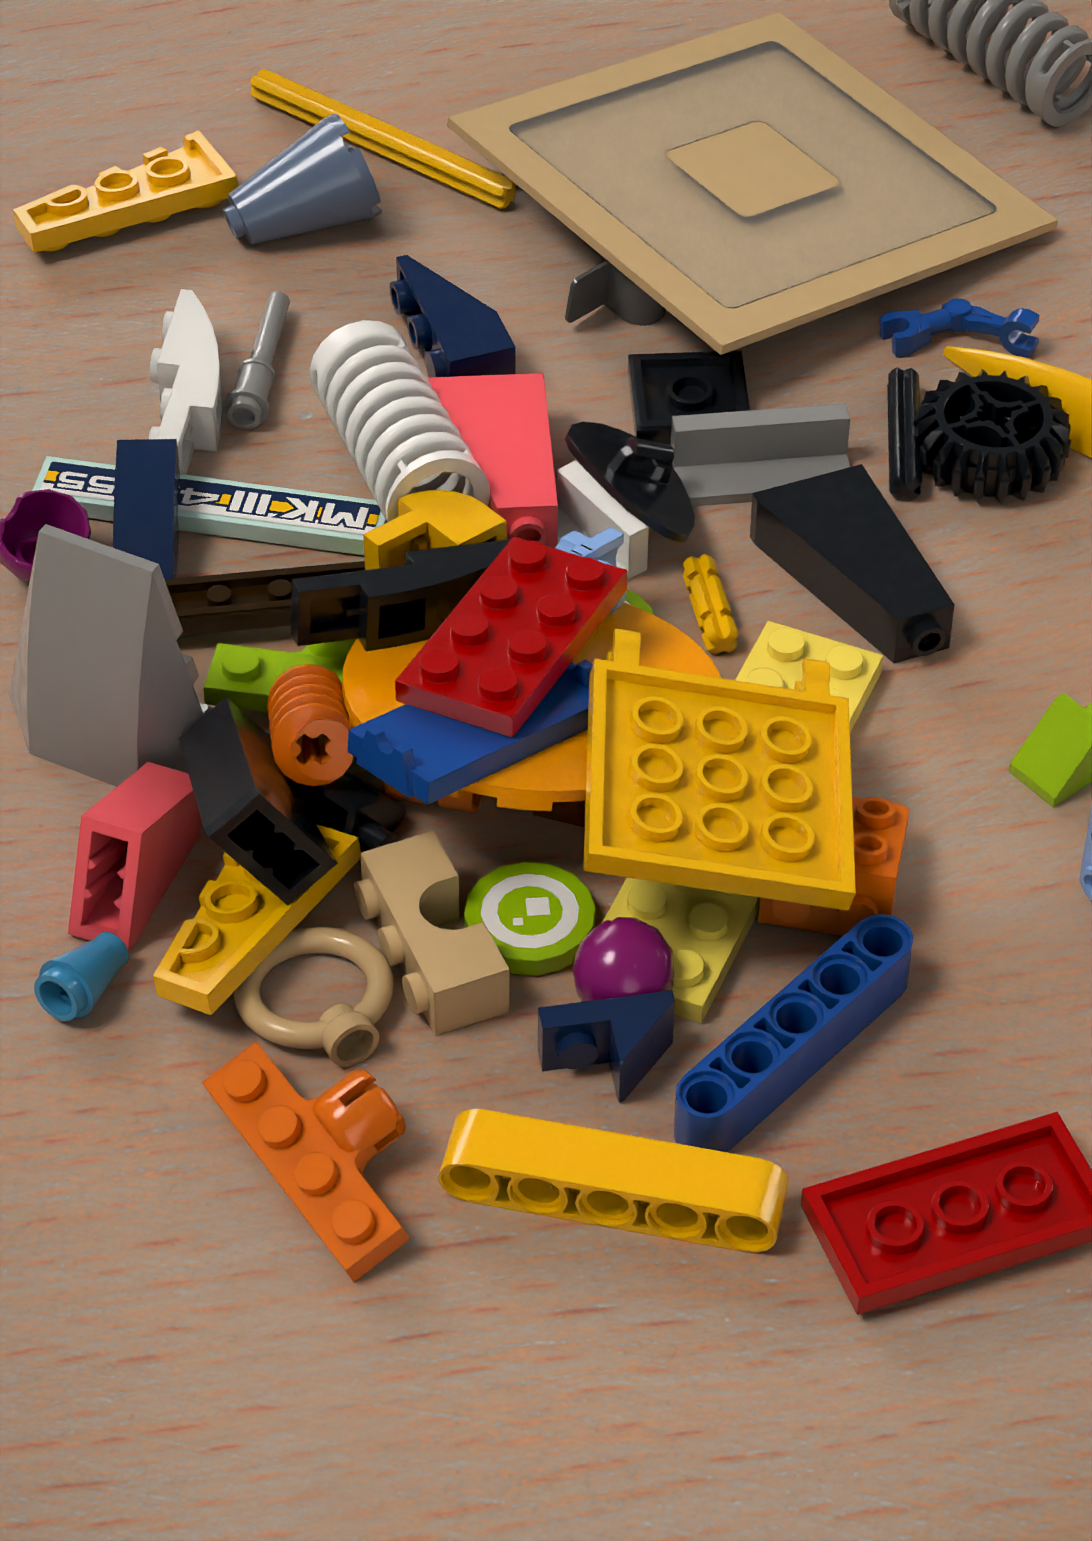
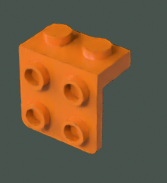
[758,797,909,936]

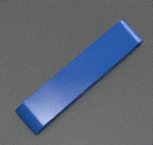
[674,914,913,1152]

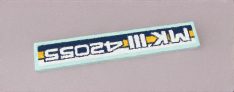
[32,456,387,556]

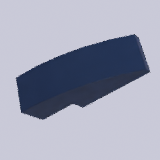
[113,439,180,579]

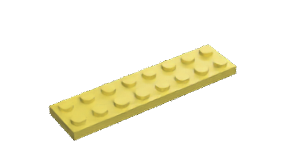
[602,621,883,1024]

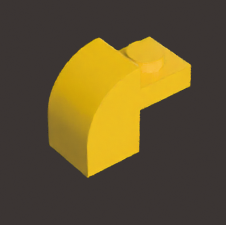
[363,490,507,570]

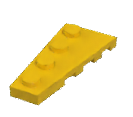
[13,130,239,253]
[153,824,361,1015]

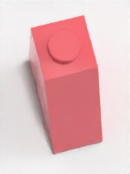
[68,762,201,951]

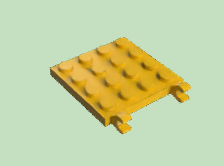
[583,628,856,911]

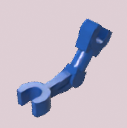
[880,298,1040,357]

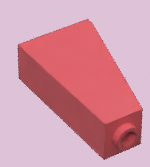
[428,373,558,548]

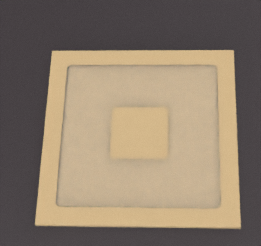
[447,12,1058,355]

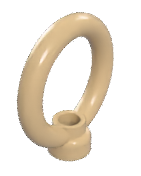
[233,927,394,1067]

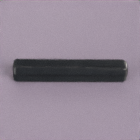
[887,367,922,500]

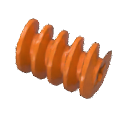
[267,664,353,786]

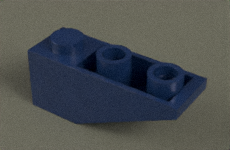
[390,255,516,378]

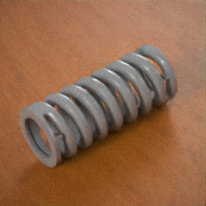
[889,0,1092,127]

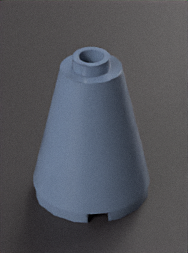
[222,114,382,245]

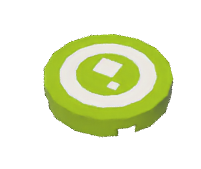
[464,862,596,976]

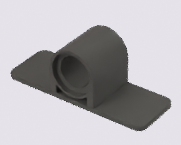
[565,260,666,326]

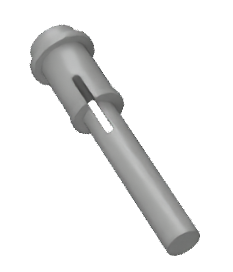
[224,292,290,430]

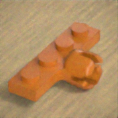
[201,1041,410,1282]

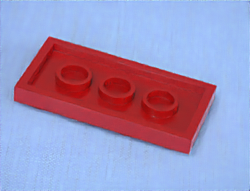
[395,536,627,738]
[801,1111,1092,1315]

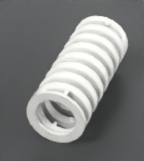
[310,320,490,522]

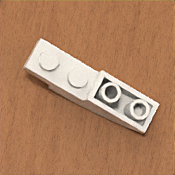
[149,289,223,475]

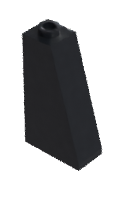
[750,464,955,663]
[178,697,338,905]

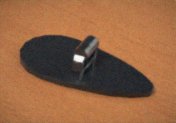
[565,421,695,542]

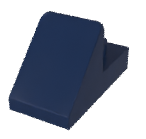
[538,990,675,1102]

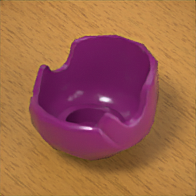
[0,489,91,582]
[572,917,674,1002]

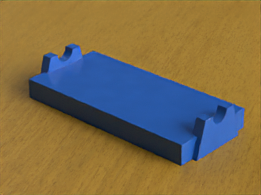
[348,660,593,805]

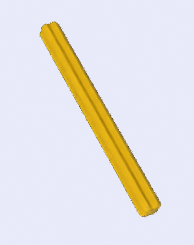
[250,69,516,209]

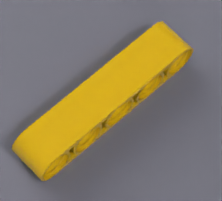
[438,1109,789,1253]

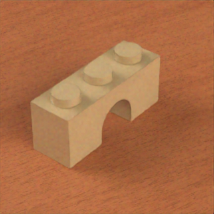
[354,830,510,1036]

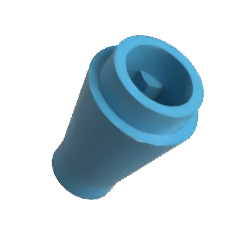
[34,932,129,1021]

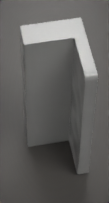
[671,403,850,506]

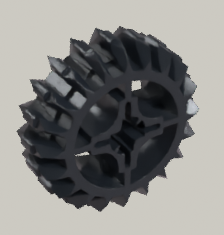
[913,369,1071,504]

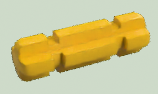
[682,554,738,655]

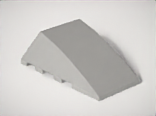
[9,524,211,787]

